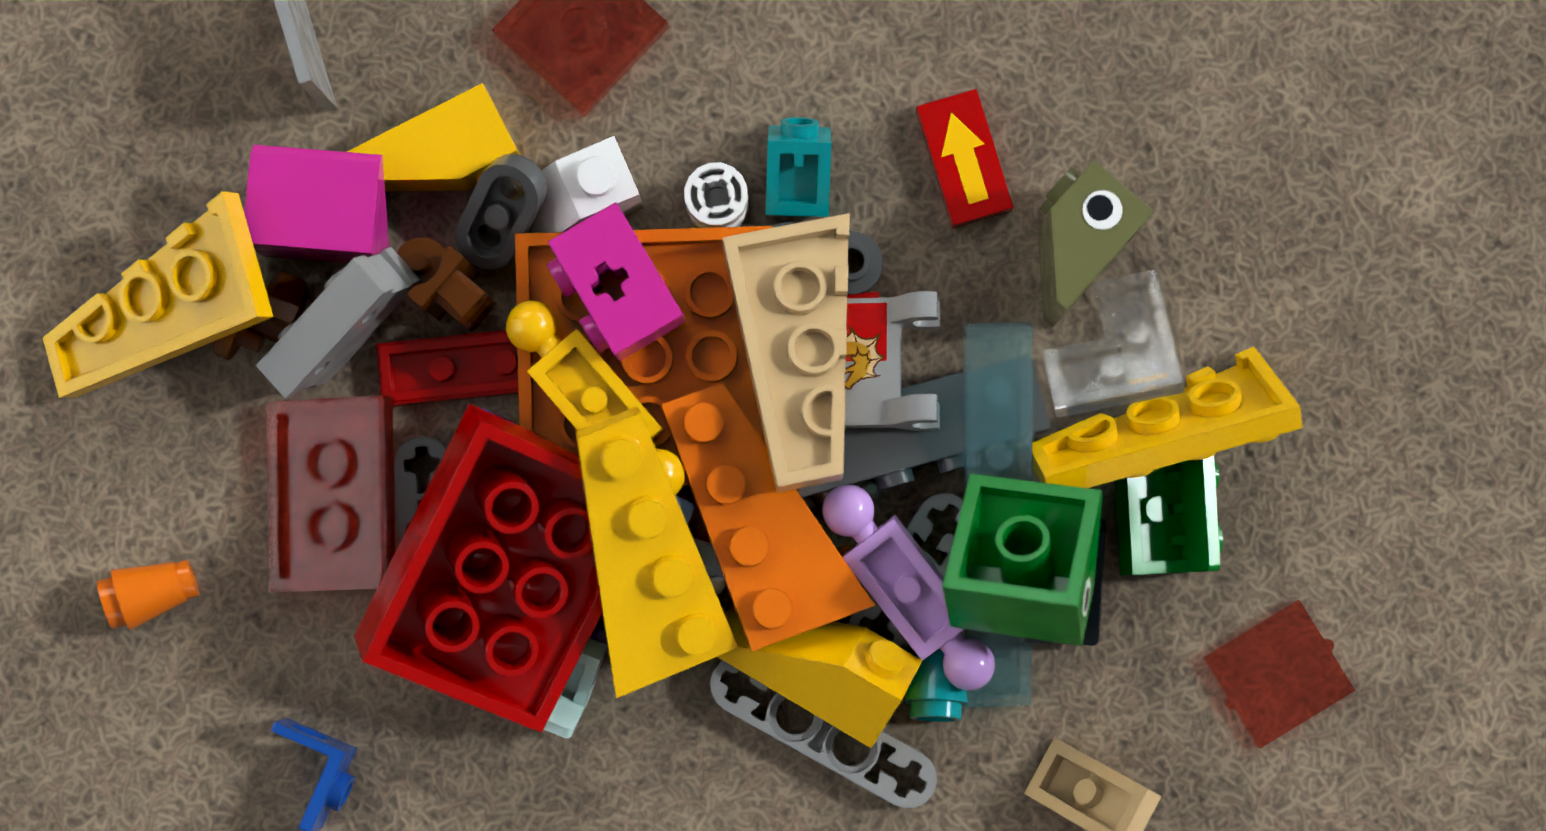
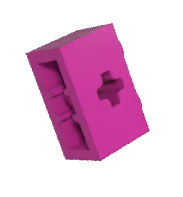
[546,202,686,362]

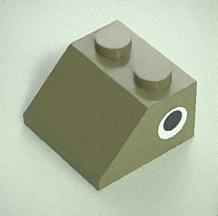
[1038,160,1154,327]

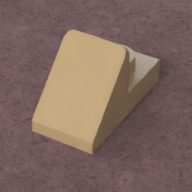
[1024,737,1162,831]

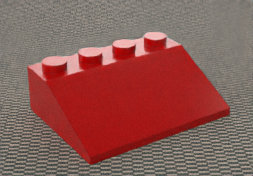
[354,403,603,733]

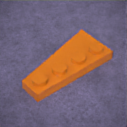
[661,382,875,652]

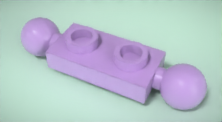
[822,485,995,691]

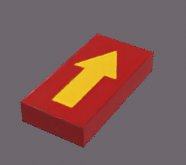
[915,88,1014,229]

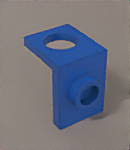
[270,718,357,831]

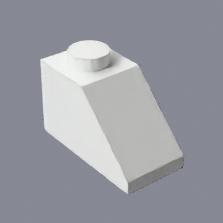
[518,136,644,233]

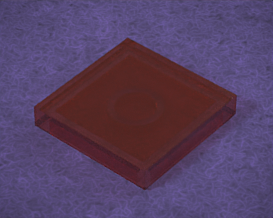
[492,0,669,117]

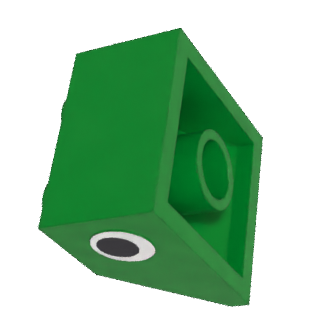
[942,473,1102,646]

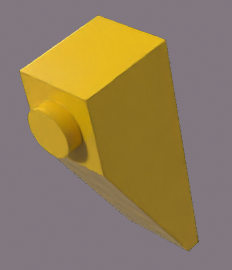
[347,83,520,191]
[717,603,922,748]

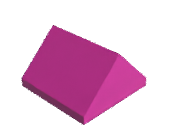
[244,145,389,263]

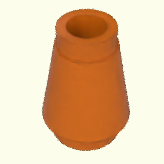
[97,559,200,631]

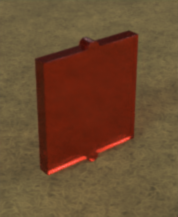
[1203,600,1355,748]

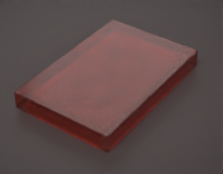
[266,395,396,593]

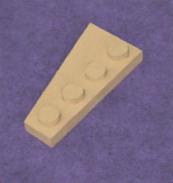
[722,213,850,493]

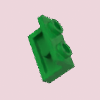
[1114,455,1223,576]

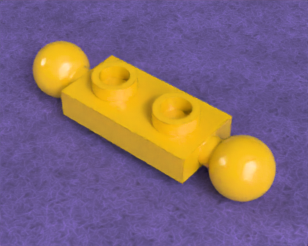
[506,300,685,495]

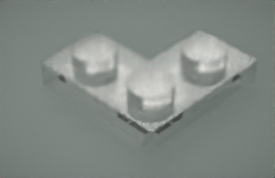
[1043,269,1184,418]

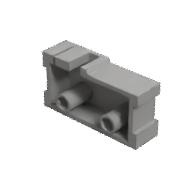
[256,247,421,399]

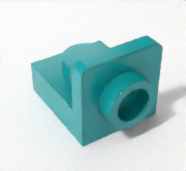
[765,117,832,217]

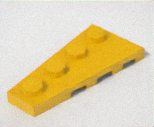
[43,191,274,398]
[1028,346,1303,489]
[576,406,738,699]

